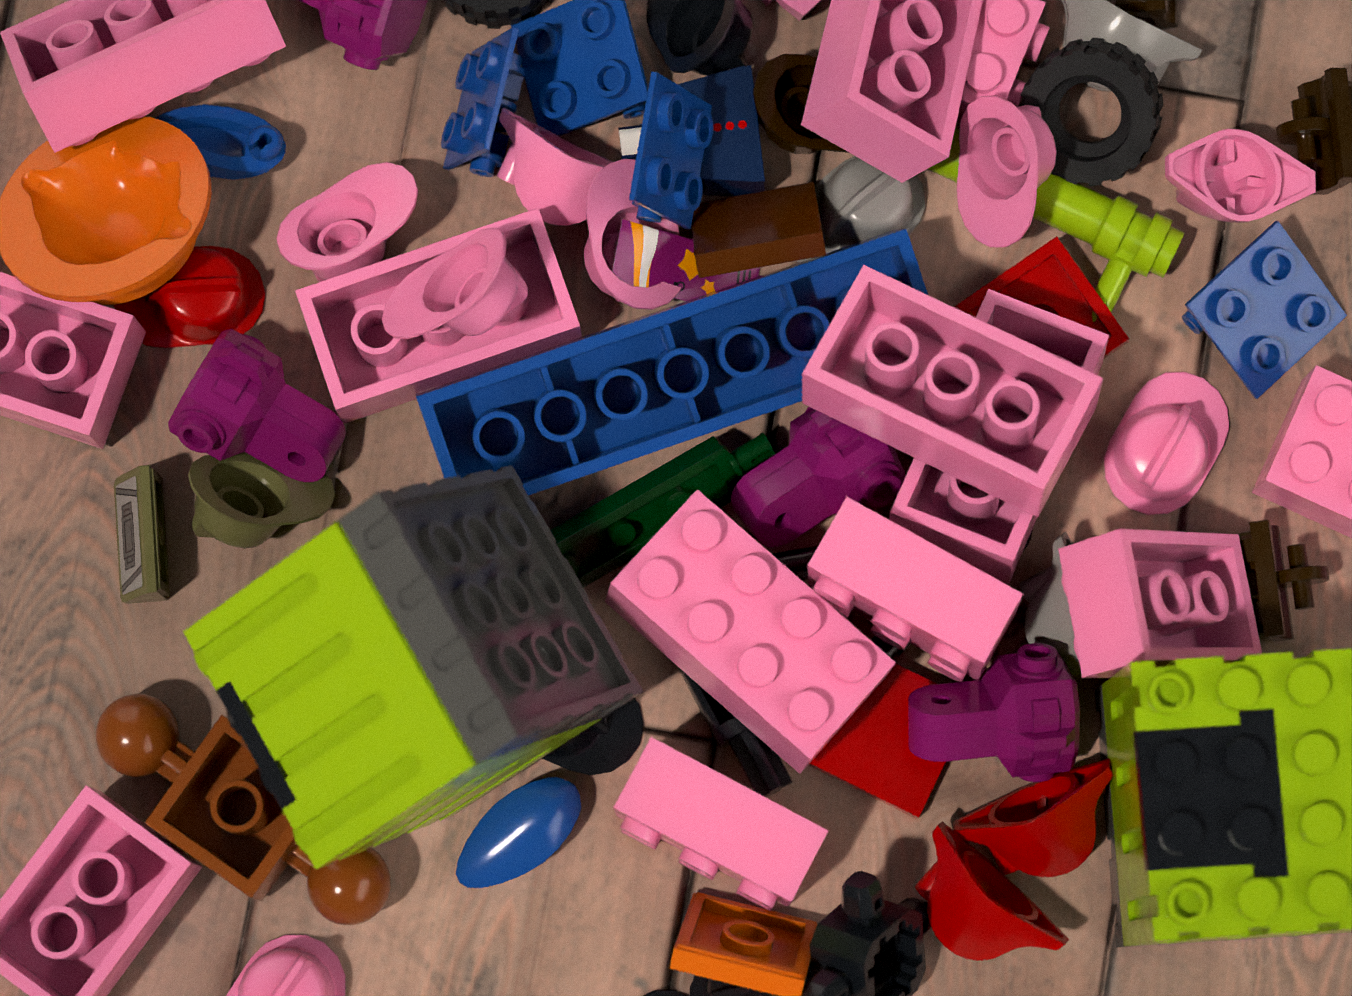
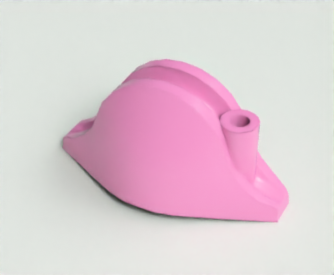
[497,108,613,226]
[1165,129,1316,223]

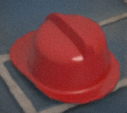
[114,246,265,348]

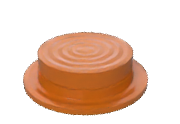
[0,116,212,305]

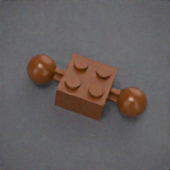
[96,694,391,925]

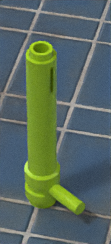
[928,127,1185,322]

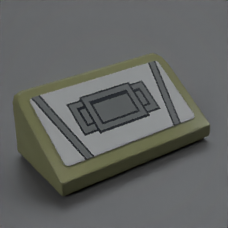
[114,465,170,604]

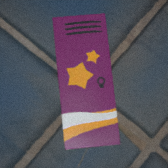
[612,219,760,302]

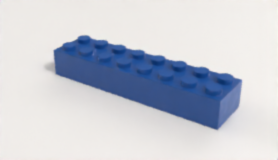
[416,229,928,495]

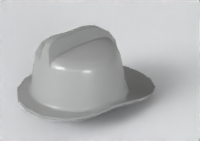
[797,156,926,263]

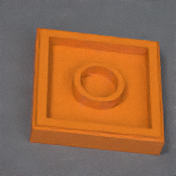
[669,892,818,996]

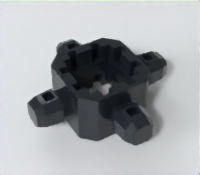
[802,871,931,996]

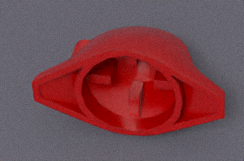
[953,759,1113,877]
[915,821,1070,961]

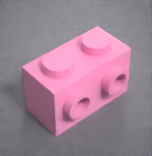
[957,0,1050,123]

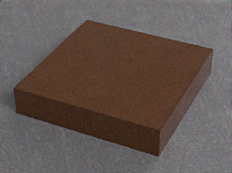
[692,182,826,278]

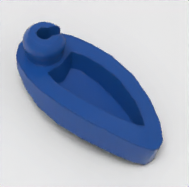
[156,104,286,180]
[456,777,581,888]

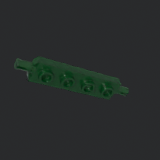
[550,432,775,588]

